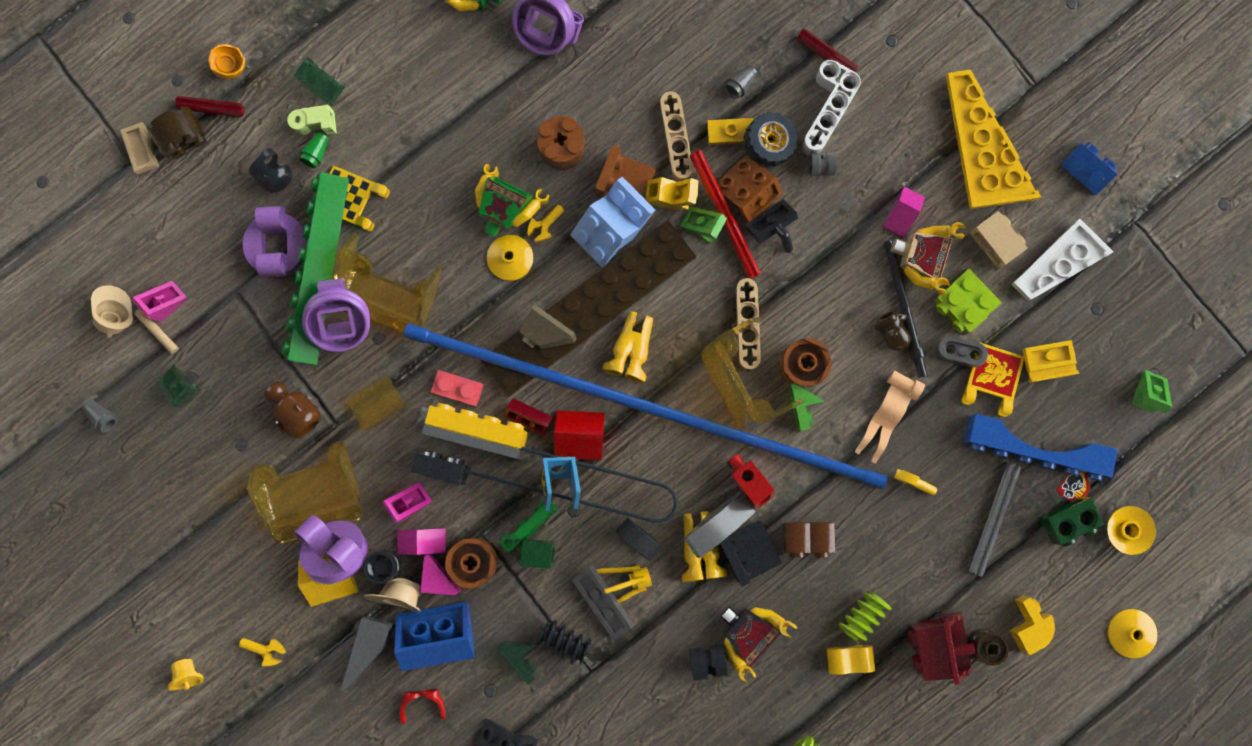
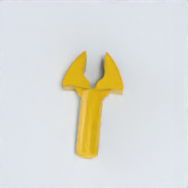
[527,205,564,243]
[894,469,937,496]
[239,638,286,666]

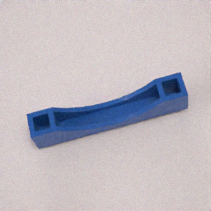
[963,414,1118,481]

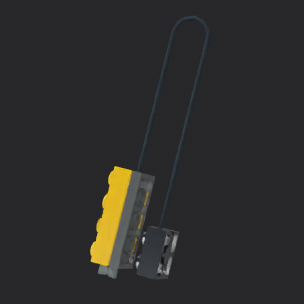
[411,403,678,523]

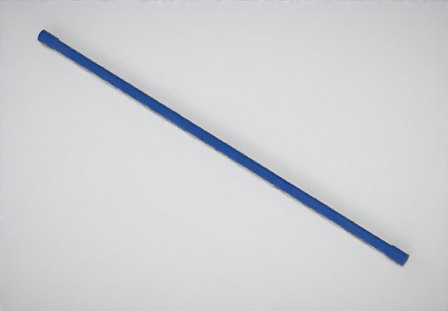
[404,323,887,489]

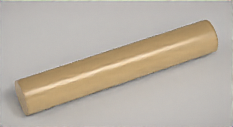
[134,309,179,354]

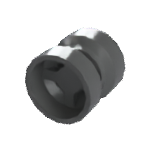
[809,152,836,176]

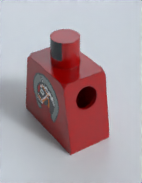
[727,454,775,511]

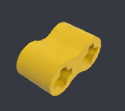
[827,645,875,675]

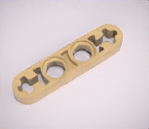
[660,91,693,181]
[736,278,761,371]

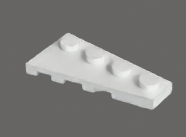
[1011,219,1113,301]

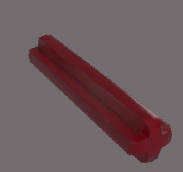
[797,29,858,72]
[174,96,245,117]

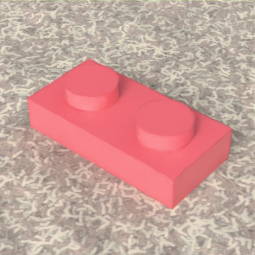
[431,370,484,407]

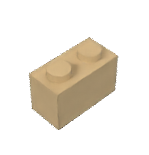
[969,211,1028,269]

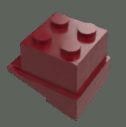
[907,612,975,685]

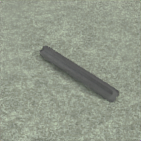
[969,462,1021,577]

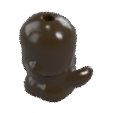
[875,310,911,351]

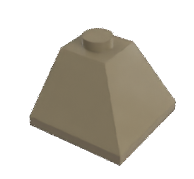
[520,304,577,349]

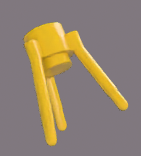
[596,565,652,603]

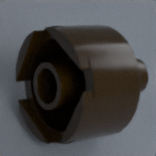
[147,107,206,159]

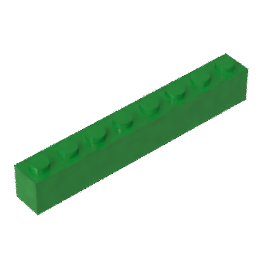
[281,172,349,365]

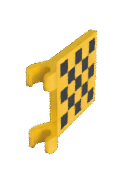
[330,165,390,232]

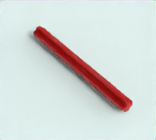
[690,150,760,279]

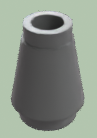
[725,65,758,99]
[81,399,117,433]

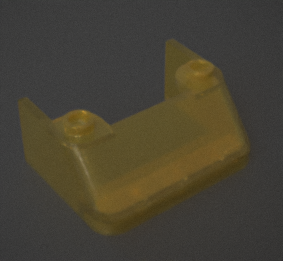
[334,233,442,336]
[701,317,805,431]

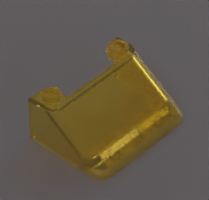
[247,440,364,543]

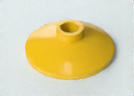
[487,235,533,281]
[1106,506,1156,555]
[1108,609,1157,658]

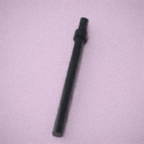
[884,240,928,378]

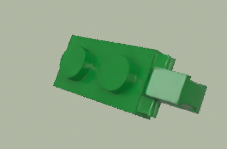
[499,501,559,554]

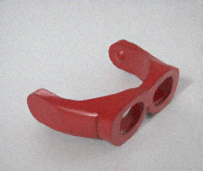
[400,689,446,724]

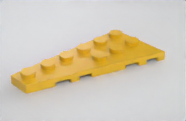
[946,70,1041,209]

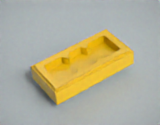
[707,118,754,145]

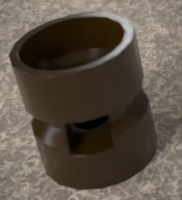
[967,629,1009,666]

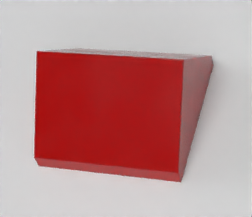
[554,410,605,460]

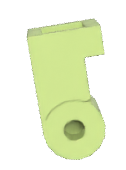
[287,105,337,135]

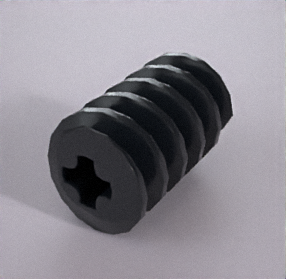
[536,620,592,666]

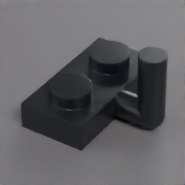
[745,199,798,253]

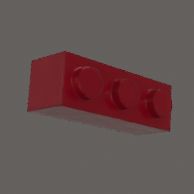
[504,398,553,436]

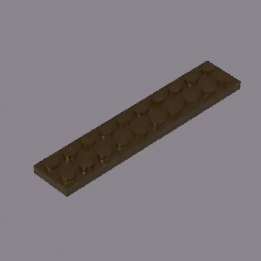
[481,220,697,397]

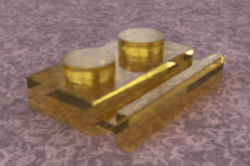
[346,376,406,431]

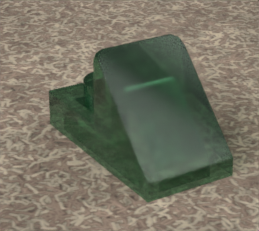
[293,57,345,106]
[157,365,201,407]
[496,641,537,685]

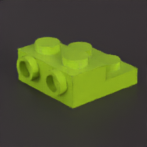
[933,269,1002,335]

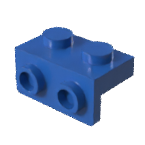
[1061,141,1118,195]

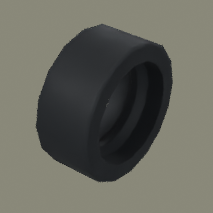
[615,517,662,561]

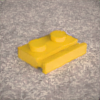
[1022,340,1079,383]

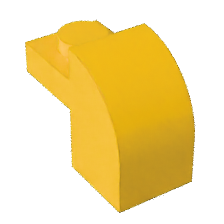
[645,177,698,210]
[1009,595,1055,656]

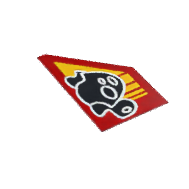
[1056,472,1090,502]

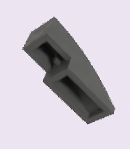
[684,492,756,558]

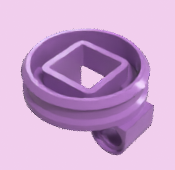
[512,0,584,56]
[243,206,305,277]
[302,278,370,352]
[294,514,368,584]

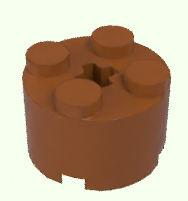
[537,116,585,170]
[780,338,832,389]
[445,538,498,588]

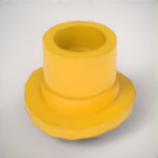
[168,659,204,691]

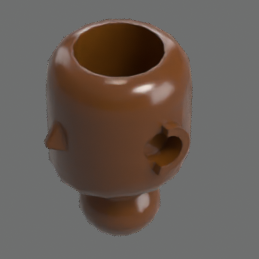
[265,382,321,438]

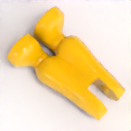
[602,311,653,383]
[682,511,728,582]

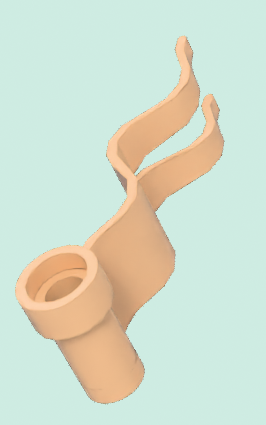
[855,370,925,464]

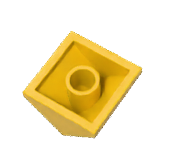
[298,551,358,607]

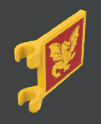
[961,342,1024,417]

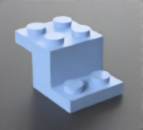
[570,177,655,268]

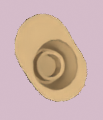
[91,285,133,338]
[364,578,421,612]

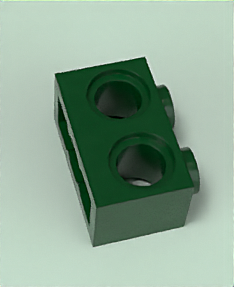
[1039,497,1104,547]
[517,539,555,569]

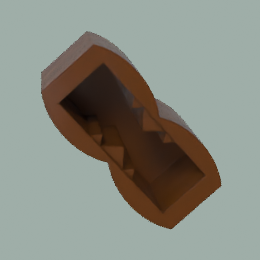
[784,522,835,557]

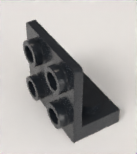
[719,520,782,587]
[475,719,538,746]

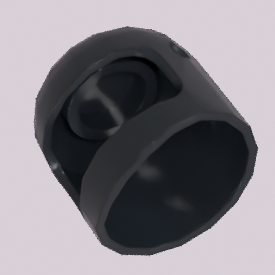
[249,148,292,193]

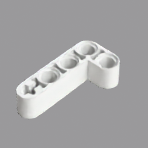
[802,60,861,156]

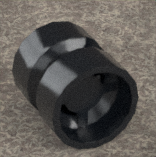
[363,550,401,584]
[688,644,728,681]

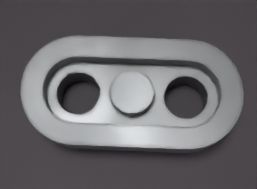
[938,336,988,367]

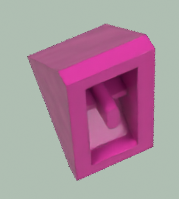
[882,187,925,238]
[132,281,187,322]
[382,482,433,523]
[397,528,446,555]
[421,554,462,595]

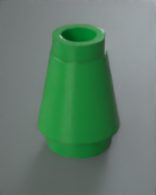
[299,132,329,169]

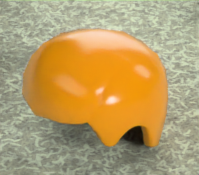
[208,44,245,80]

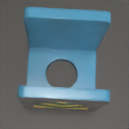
[541,457,581,511]

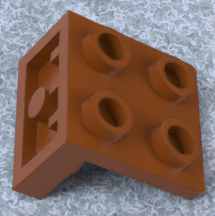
[595,145,655,199]
[717,156,783,223]

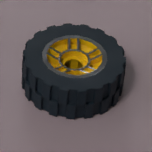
[743,112,798,167]

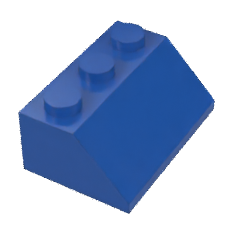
[395,601,474,671]

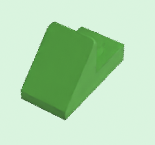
[680,206,727,243]
[1132,370,1172,414]
[788,383,824,432]

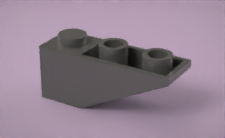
[340,615,394,691]

